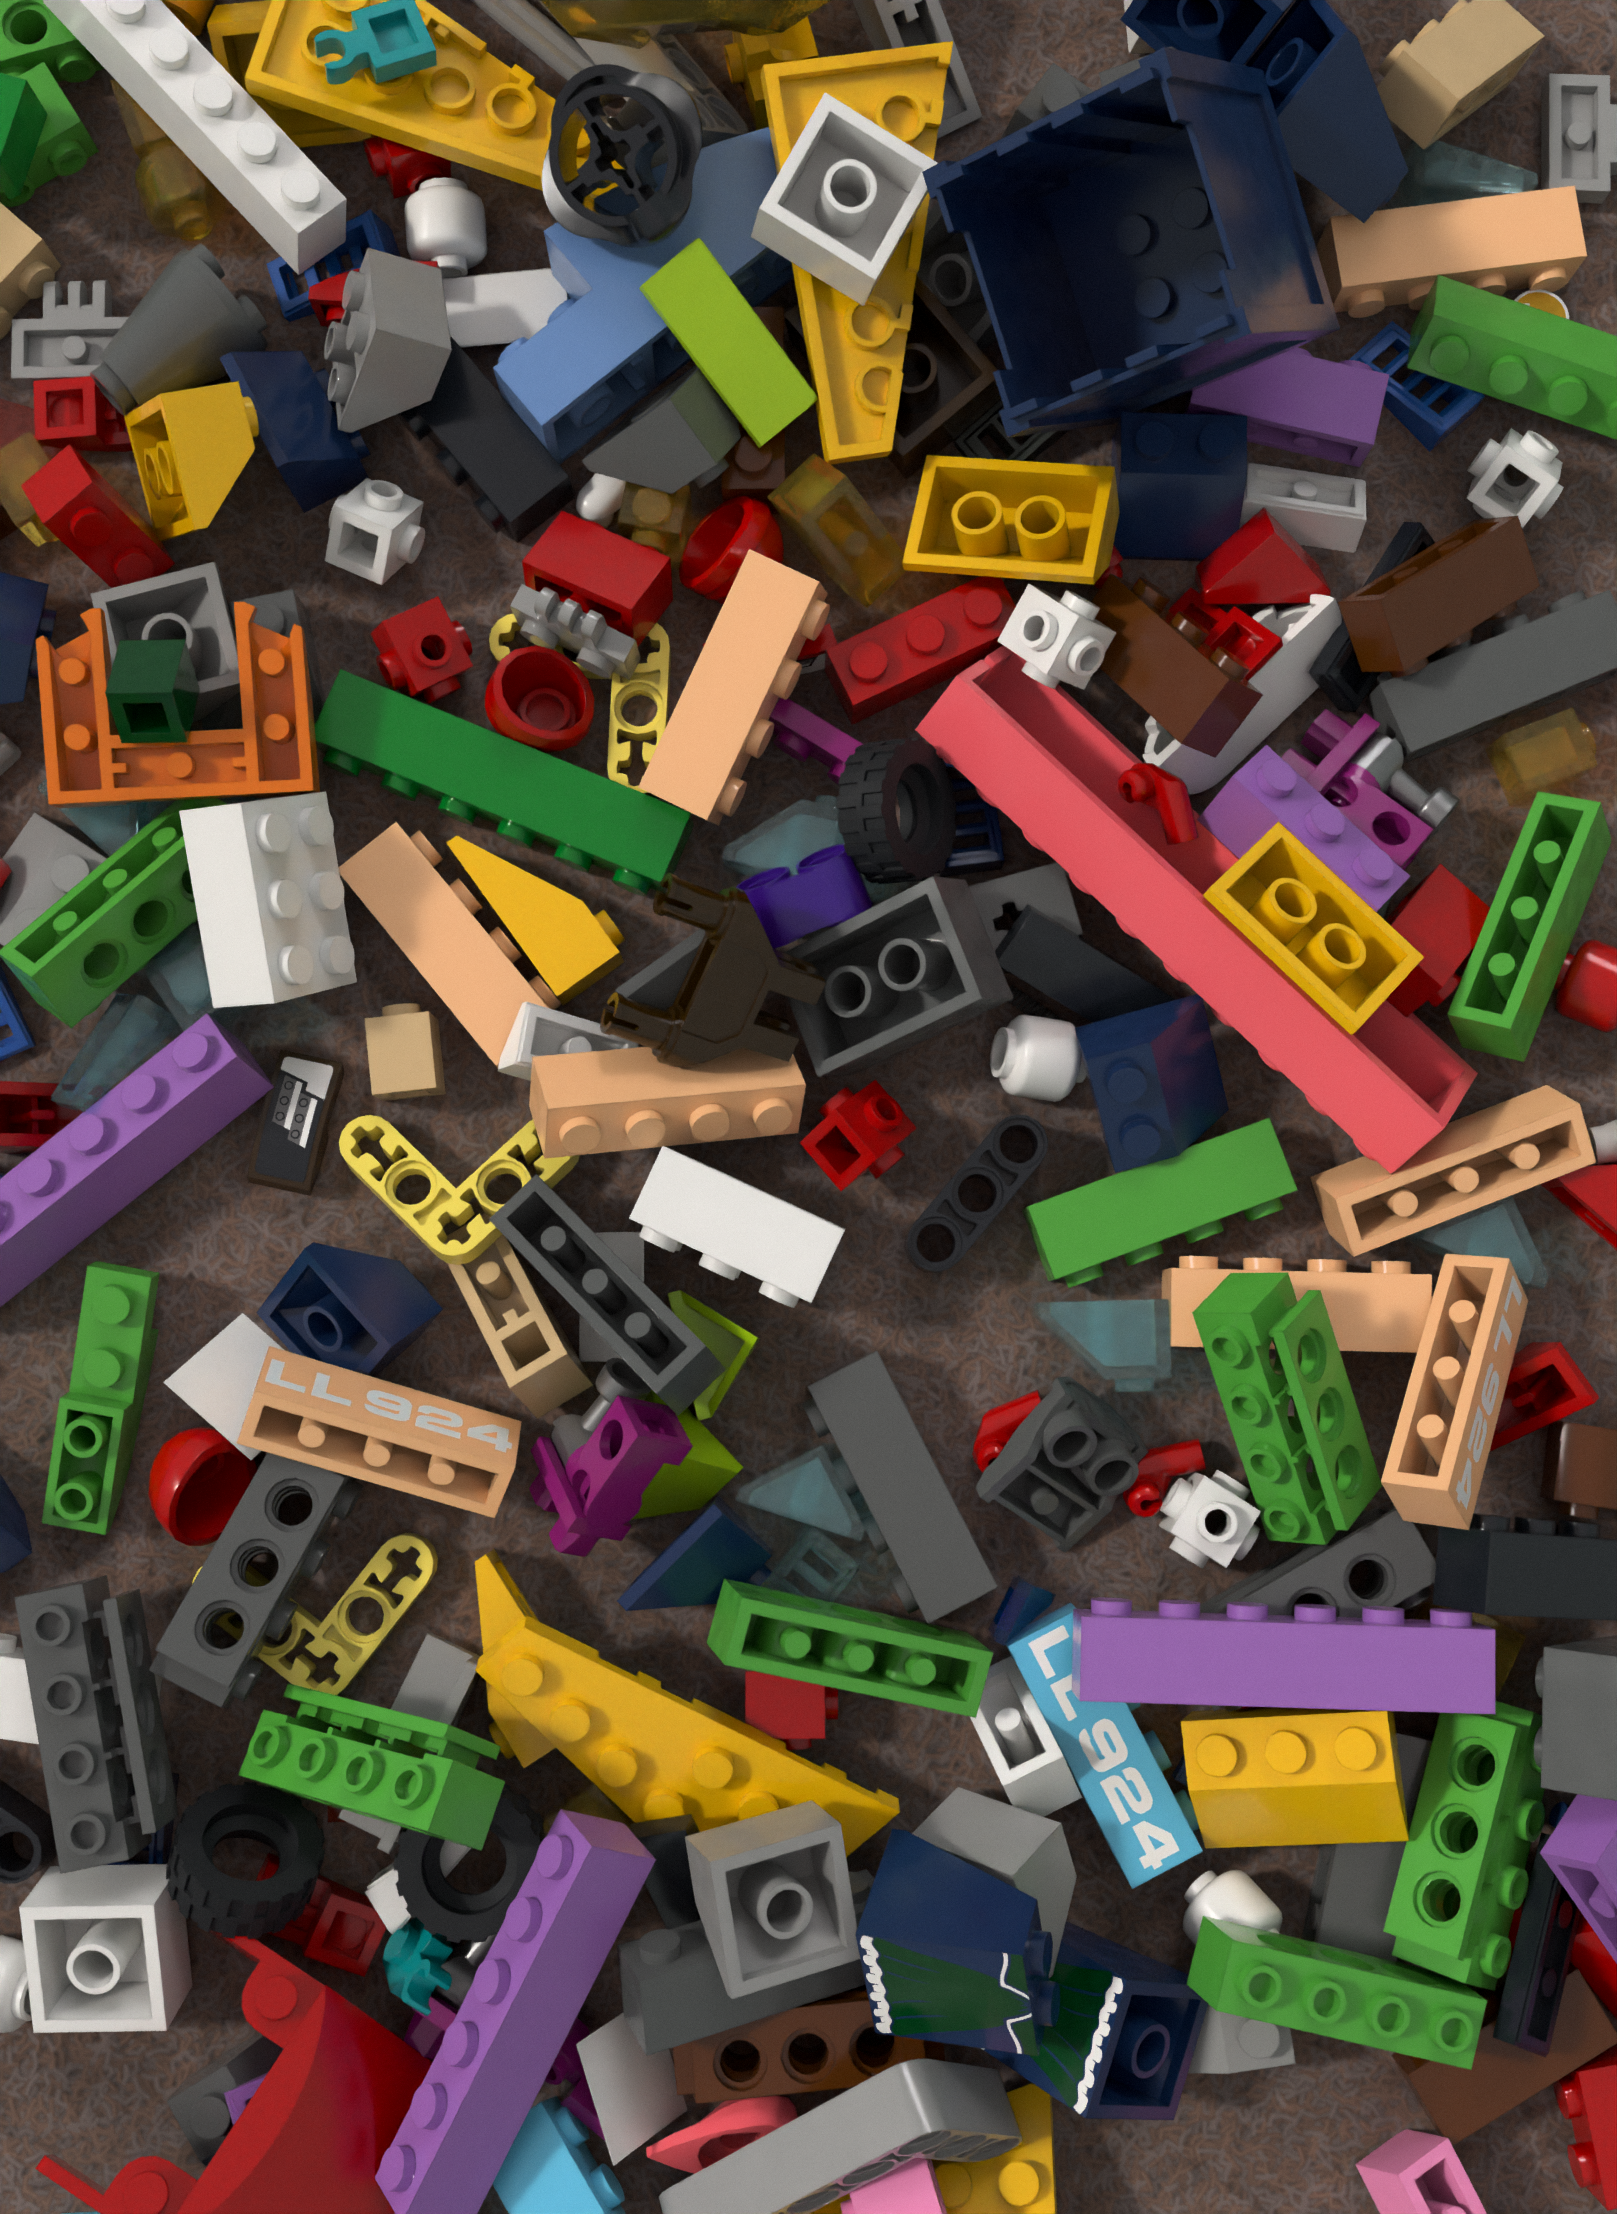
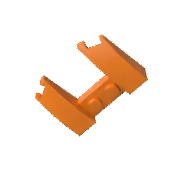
[36,602,320,808]

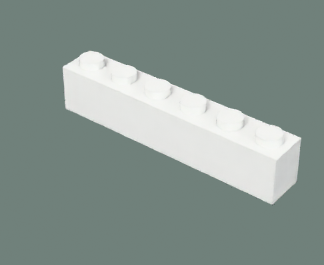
[43,0,347,275]

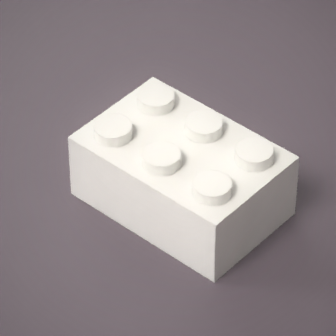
[179,791,357,1008]
[629,1146,845,1308]

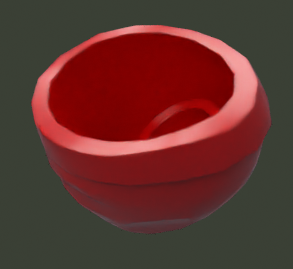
[678,496,784,604]
[485,645,594,753]
[148,1427,257,1546]

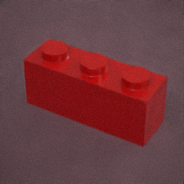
[825,576,1016,725]

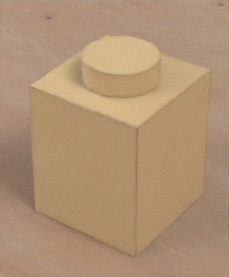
[364,1003,446,1101]

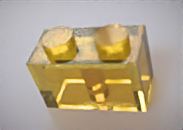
[767,453,907,608]

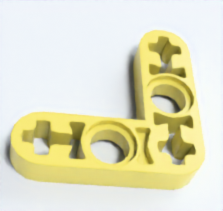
[489,614,671,797]
[339,1115,580,1265]
[192,1533,438,1696]

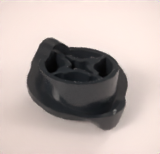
[542,64,703,248]

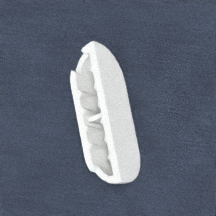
[1143,594,1342,795]

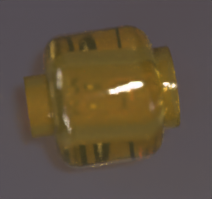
[135,140,226,241]

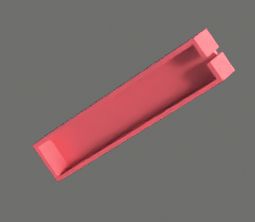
[915,645,1478,1174]

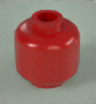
[1554,939,1617,1033]

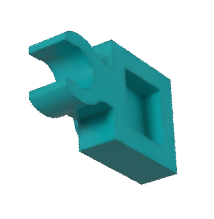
[314,0,437,84]
[382,1917,453,2016]

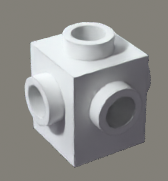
[1467,428,1564,528]
[325,478,425,585]
[997,584,1116,690]
[1159,1470,1261,1569]

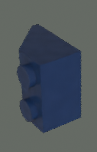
[220,351,371,513]
[1111,412,1247,561]
[1075,994,1229,1173]

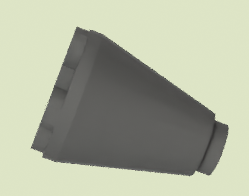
[90,243,268,416]

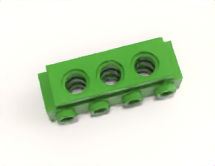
[1192,1273,1382,1545]
[238,1683,505,1851]
[1383,1701,1545,1991]

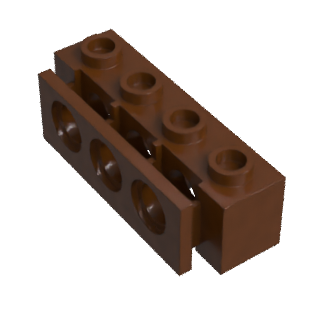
[673,1985,945,2104]

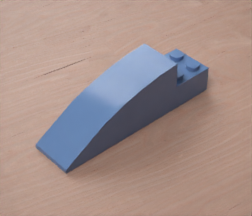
[493,127,794,465]

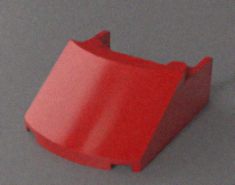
[35,1930,433,2214]

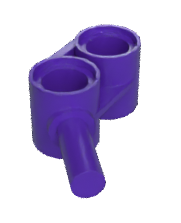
[736,844,873,949]

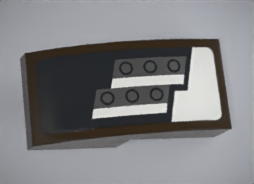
[247,1049,344,1196]

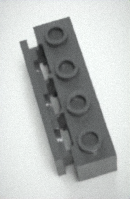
[149,1453,364,1709]
[1200,1501,1436,1712]
[14,1575,179,1874]

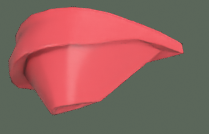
[646,2095,798,2174]

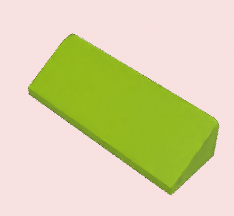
[639,238,818,448]

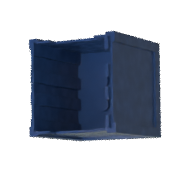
[922,47,1340,437]

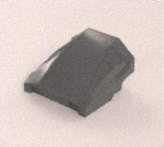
[976,1377,1148,1553]

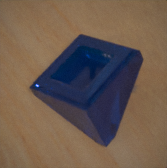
[988,1575,1056,1646]

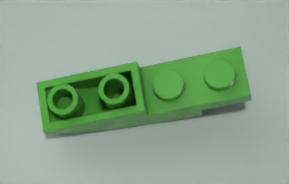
[42,1261,160,1535]

